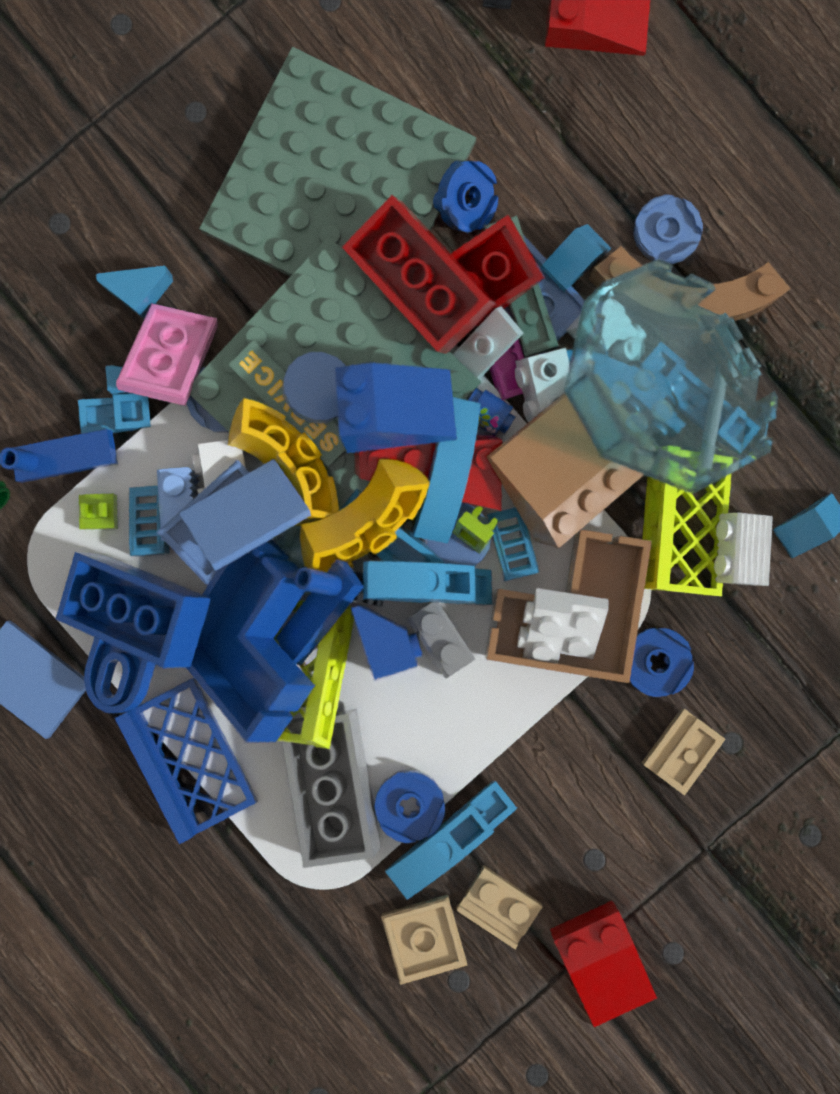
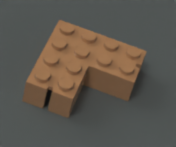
[485,529,652,683]

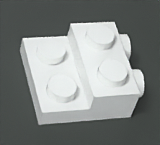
[517,588,608,664]

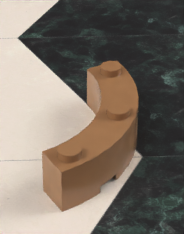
[588,246,790,329]

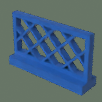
[115,678,258,844]

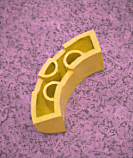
[228,398,339,526]
[300,459,430,572]

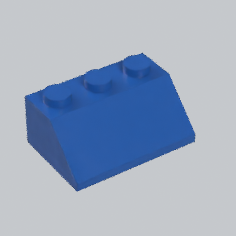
[351,606,422,681]

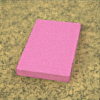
[116,303,218,406]

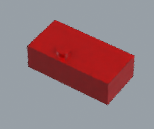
[342,195,497,354]

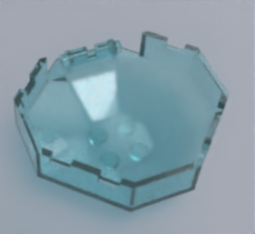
[564,259,778,494]

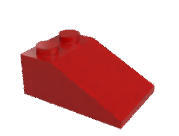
[545,0,650,56]
[451,215,545,332]
[550,901,657,1027]

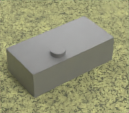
[282,709,381,868]

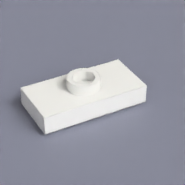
[453,307,523,379]

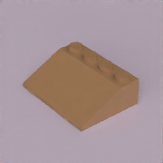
[487,374,658,548]

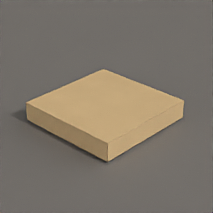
[381,895,467,985]

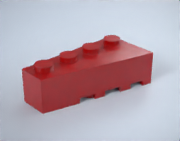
[354,435,503,511]

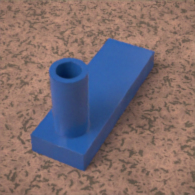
[0,429,118,483]
[276,560,364,665]

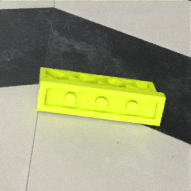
[642,448,732,596]
[273,600,354,749]

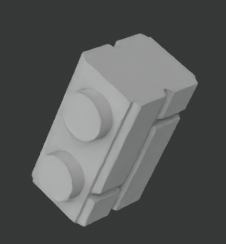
[407,602,475,679]

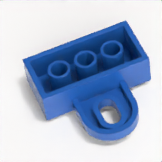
[56,552,211,713]

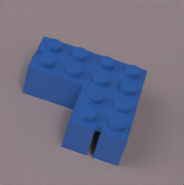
[186,539,315,742]

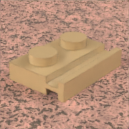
[641,708,725,796]
[456,865,543,949]

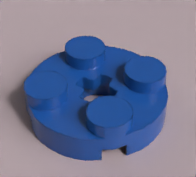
[433,161,498,232]
[630,628,694,697]
[375,770,445,843]

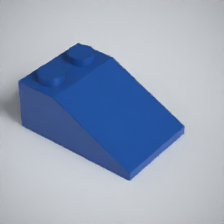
[335,363,457,453]

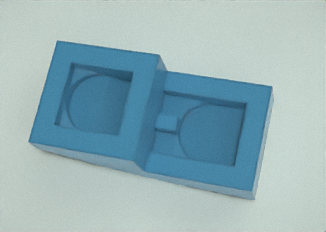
[78,394,151,434]

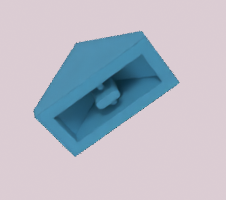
[540,224,611,292]
[96,266,173,318]
[773,493,840,558]

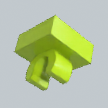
[79,493,118,530]
[452,506,498,554]

